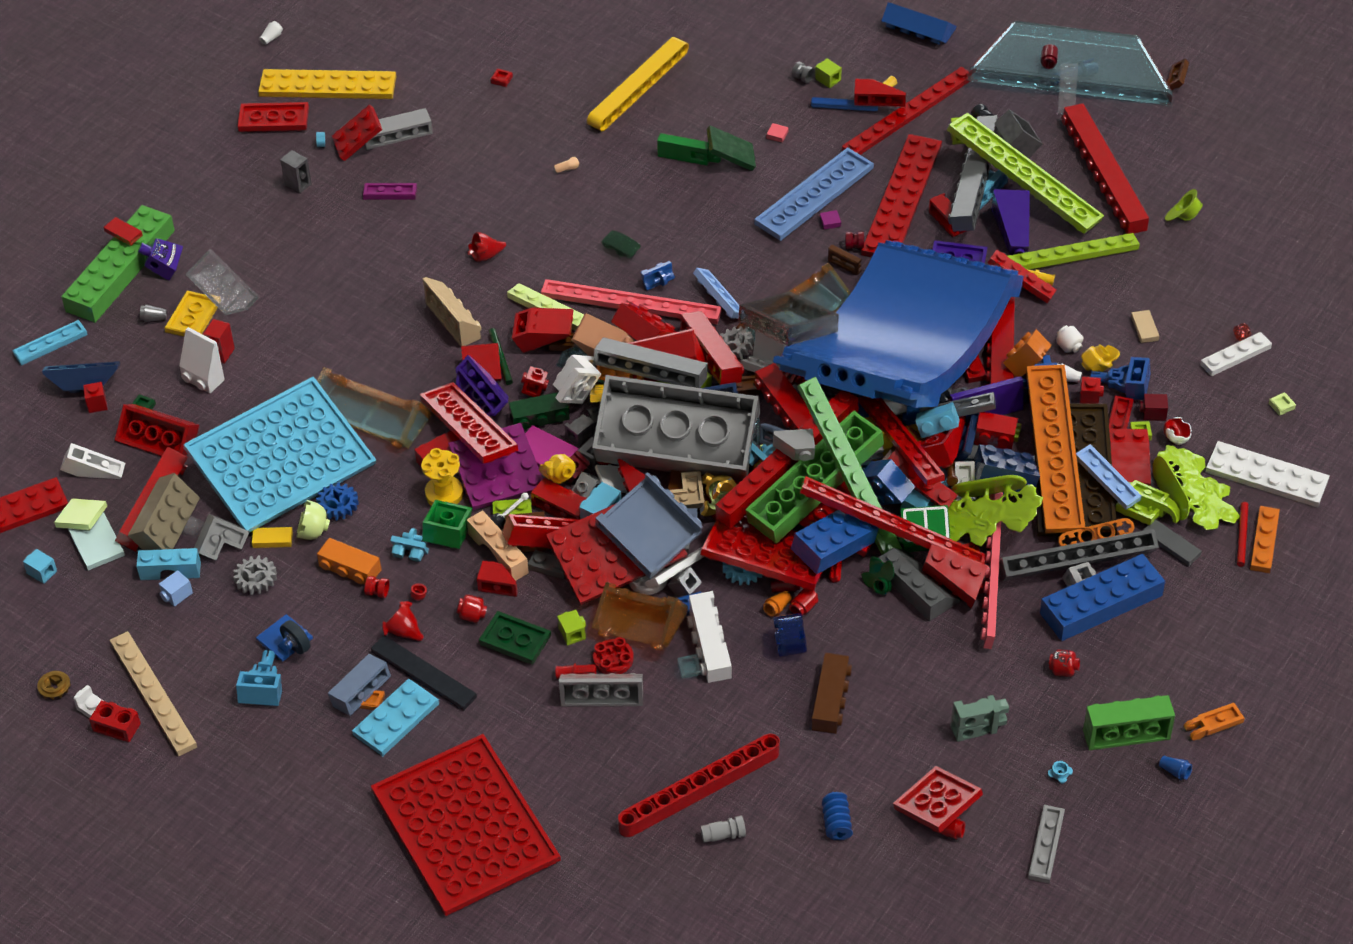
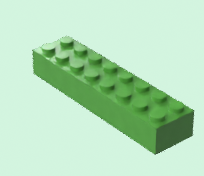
[61,205,175,323]
[745,411,884,543]

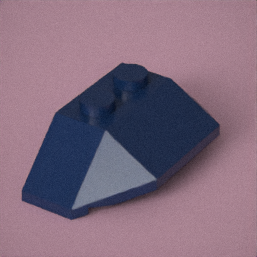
[42,361,120,393]

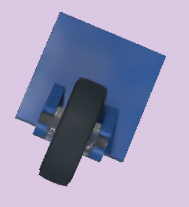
[256,614,313,662]

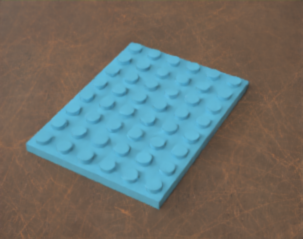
[184,376,376,533]

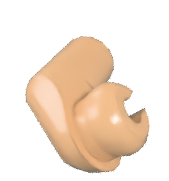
[554,157,579,173]

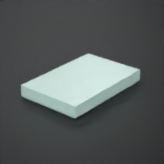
[68,512,125,570]

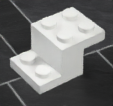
[553,355,601,404]

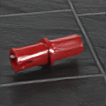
[555,663,597,679]

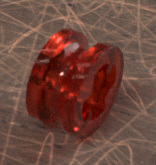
[1233,323,1251,341]

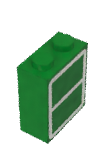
[899,505,950,552]

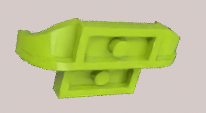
[1115,480,1181,525]

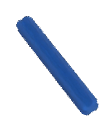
[811,97,878,111]

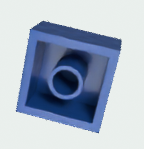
[863,459,915,505]

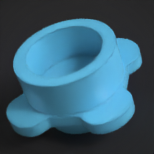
[1048,761,1073,783]

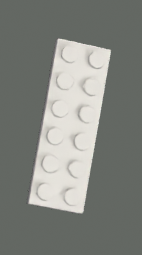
[1206,441,1330,508]

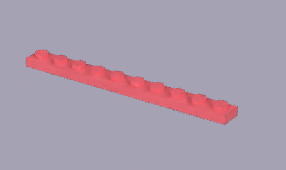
[541,279,721,324]
[981,492,1003,649]

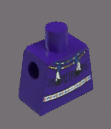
[138,238,183,280]

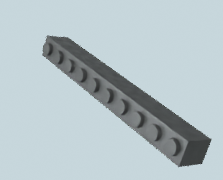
[948,115,999,231]

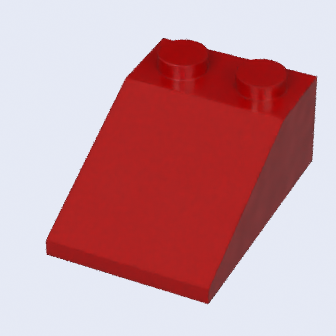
[1109,429,1151,486]

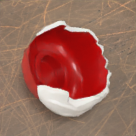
[1164,417,1192,445]

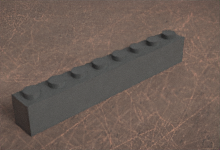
[999,529,1159,581]

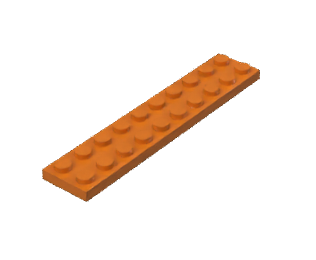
[1026,365,1085,533]

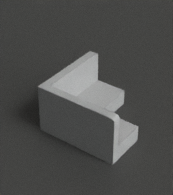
[194,514,249,560]

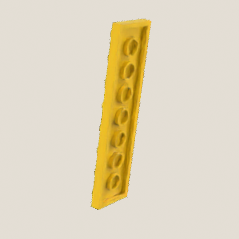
[258,69,396,99]

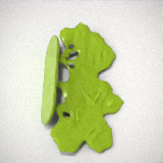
[1152,445,1240,530]
[934,475,1043,546]

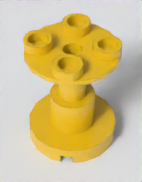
[421,448,464,506]

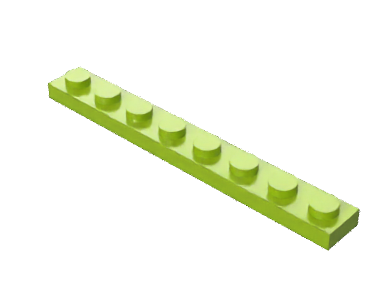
[1007,233,1140,270]

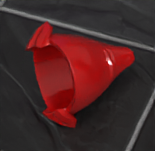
[468,232,506,262]
[382,601,424,641]

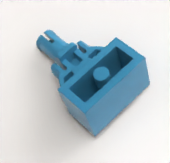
[236,650,282,706]

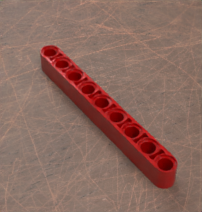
[618,734,780,837]

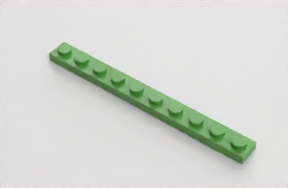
[797,377,903,555]

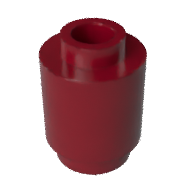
[1040,44,1058,69]

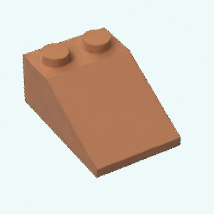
[572,313,635,356]

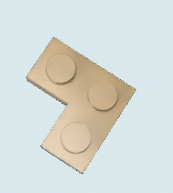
[670,471,704,508]

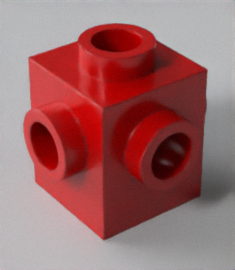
[521,366,549,397]

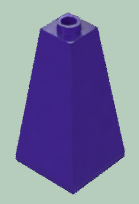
[991,189,1030,255]

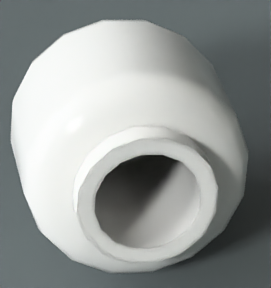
[1056,325,1084,353]

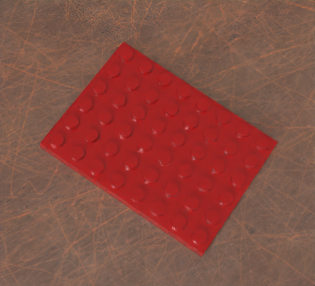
[371,734,561,916]

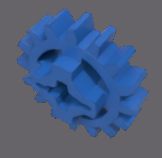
[316,483,359,520]

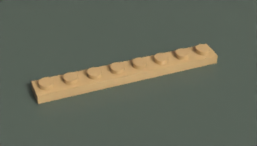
[110,631,197,757]

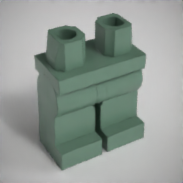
[950,695,1009,742]

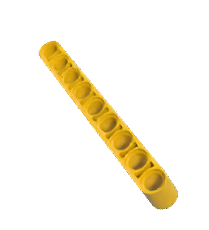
[587,37,689,131]

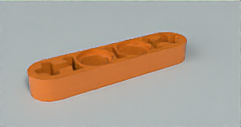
[1058,518,1134,546]

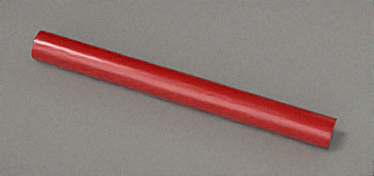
[1237,502,1249,567]

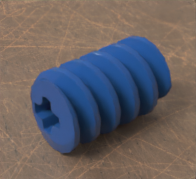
[822,792,853,840]

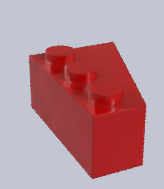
[922,544,988,609]

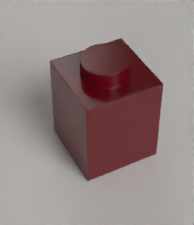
[1139,394,1168,421]

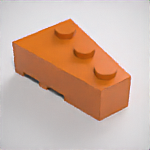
[1003,329,1051,377]

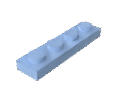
[693,268,747,319]
[1076,444,1142,510]

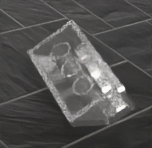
[186,249,260,315]

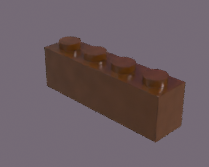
[812,653,852,734]

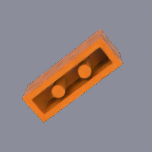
[317,538,382,585]

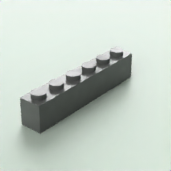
[594,337,707,388]

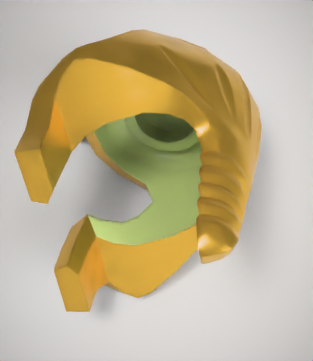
[700,472,737,516]

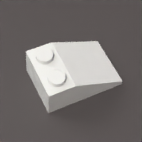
[179,327,225,393]

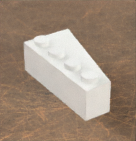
[687,591,732,683]

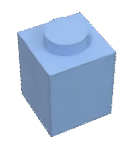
[159,570,193,607]

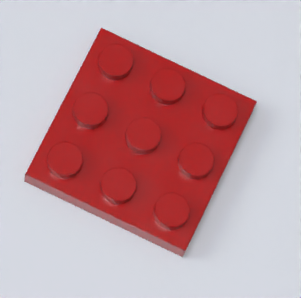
[893,766,983,833]

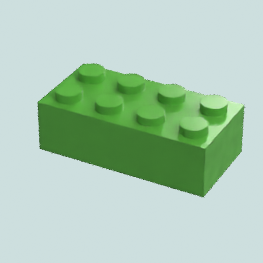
[1083,695,1175,750]

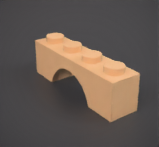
[467,510,529,581]

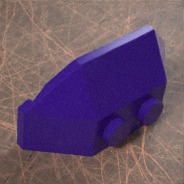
[456,355,508,417]

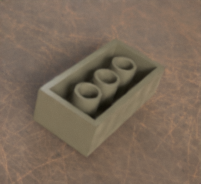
[128,473,200,550]

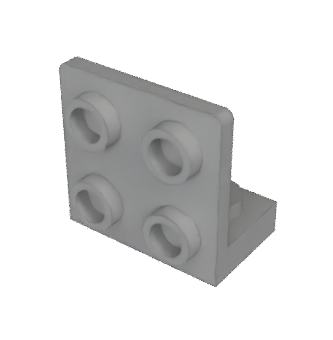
[740,329,787,372]

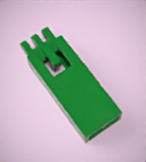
[657,133,721,166]

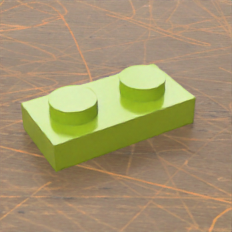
[493,498,532,520]

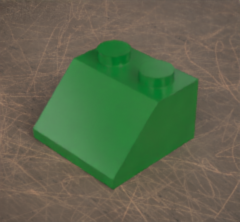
[422,500,472,549]

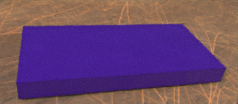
[950,376,1023,416]

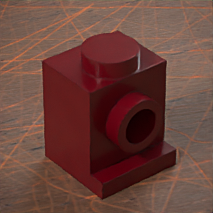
[566,450,591,484]

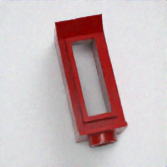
[929,193,965,237]

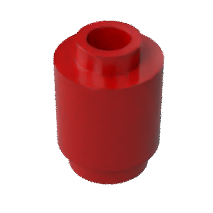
[789,589,818,617]

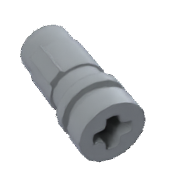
[700,816,746,843]

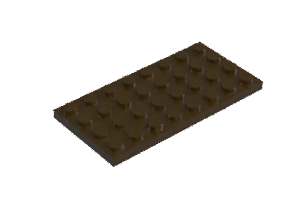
[1030,403,1117,536]

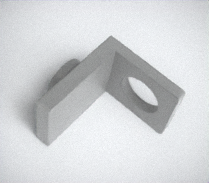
[572,472,601,498]

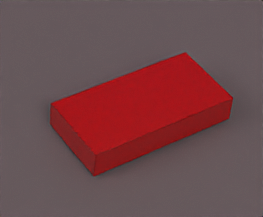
[103,217,143,246]

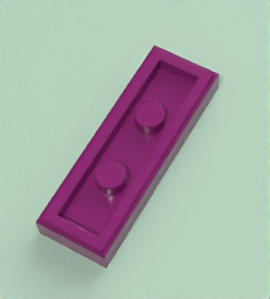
[363,183,417,200]

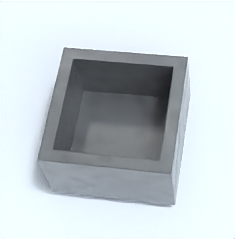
[994,109,1043,158]

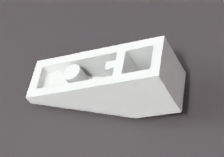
[60,443,125,479]

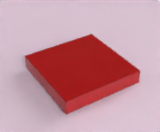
[461,343,502,381]

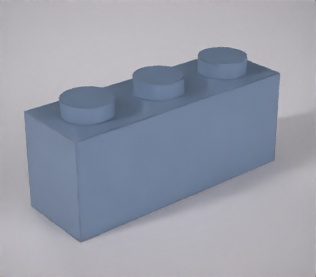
[328,654,391,716]

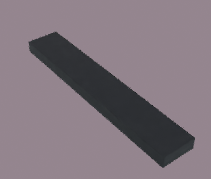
[371,635,477,711]

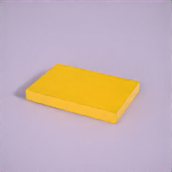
[164,291,221,337]

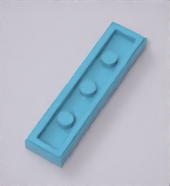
[12,320,88,366]

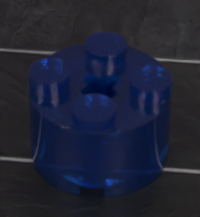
[773,613,807,657]

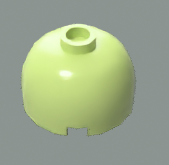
[297,500,330,540]

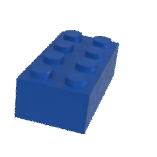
[791,510,879,574]

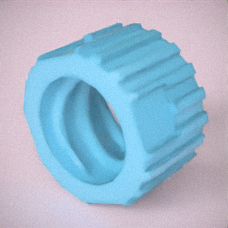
[316,132,325,147]

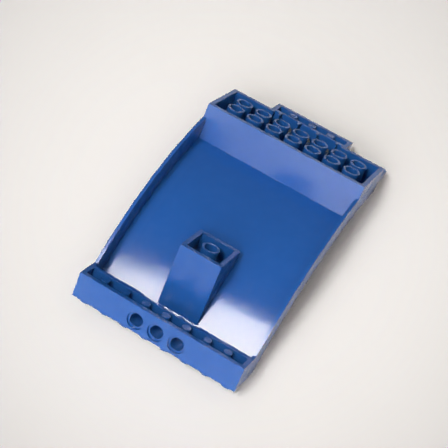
[773,240,1024,408]

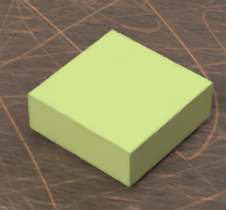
[1268,392,1296,416]

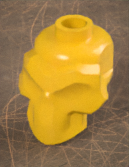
[1081,344,1120,372]
[539,454,576,484]

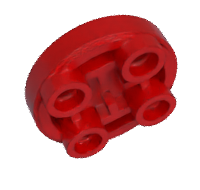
[593,637,634,674]

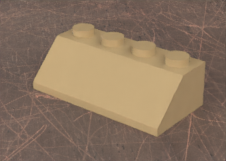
[423,277,482,346]

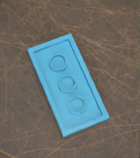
[352,679,439,757]

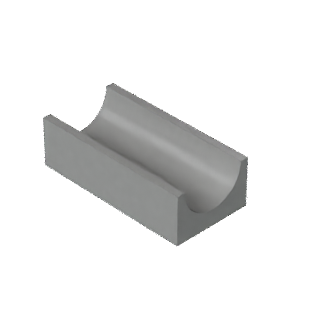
[592,375,760,482]

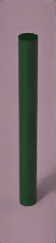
[489,328,513,385]

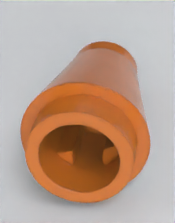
[763,591,792,617]

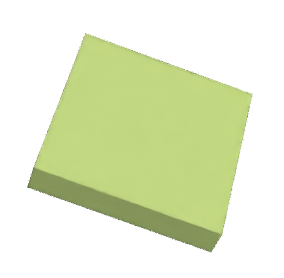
[54,499,107,530]

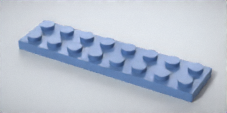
[754,147,874,241]

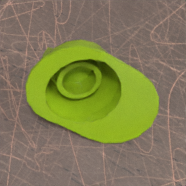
[1165,189,1203,221]

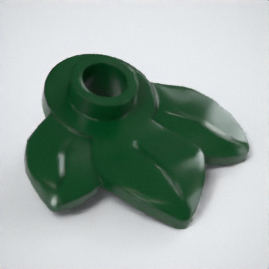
[861,557,894,595]

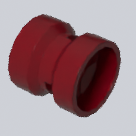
[845,232,864,249]

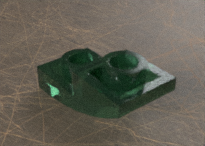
[601,230,641,258]

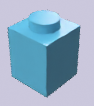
[23,549,57,584]

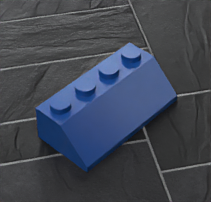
[882,2,957,44]

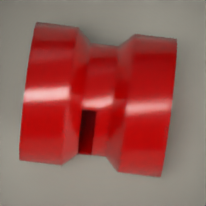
[364,576,390,598]

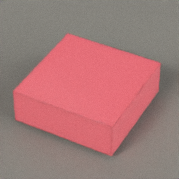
[766,123,789,143]

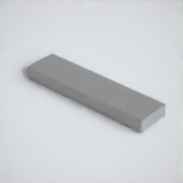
[1028,805,1065,883]

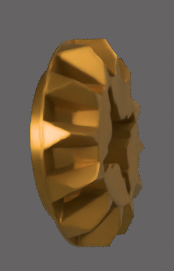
[37,671,71,700]

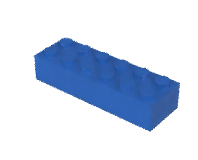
[1040,554,1165,641]

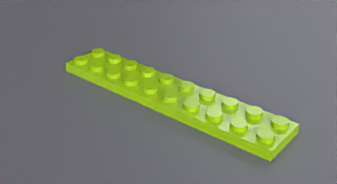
[947,113,1104,234]

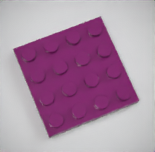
[448,423,543,510]

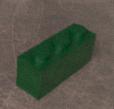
[509,392,570,430]

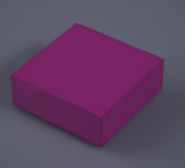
[820,210,841,229]

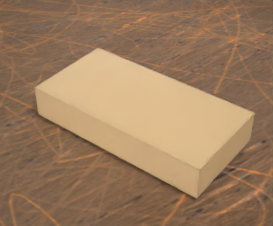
[1131,310,1159,343]

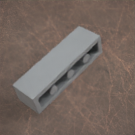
[365,108,433,150]

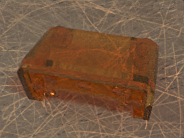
[592,582,688,651]

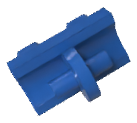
[640,261,675,290]

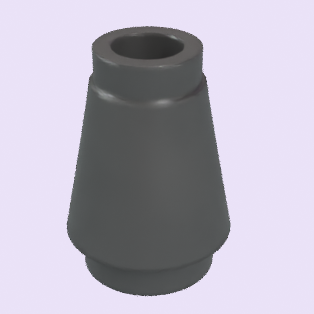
[140,304,167,322]

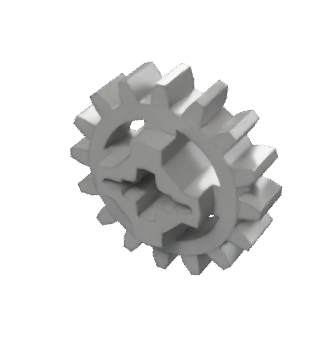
[720,326,754,359]
[233,556,277,595]

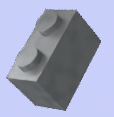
[280,150,312,193]

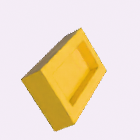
[252,527,293,548]

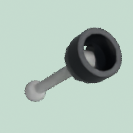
[489,493,529,528]

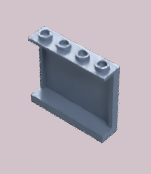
[595,472,703,579]

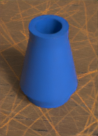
[1159,755,1192,780]

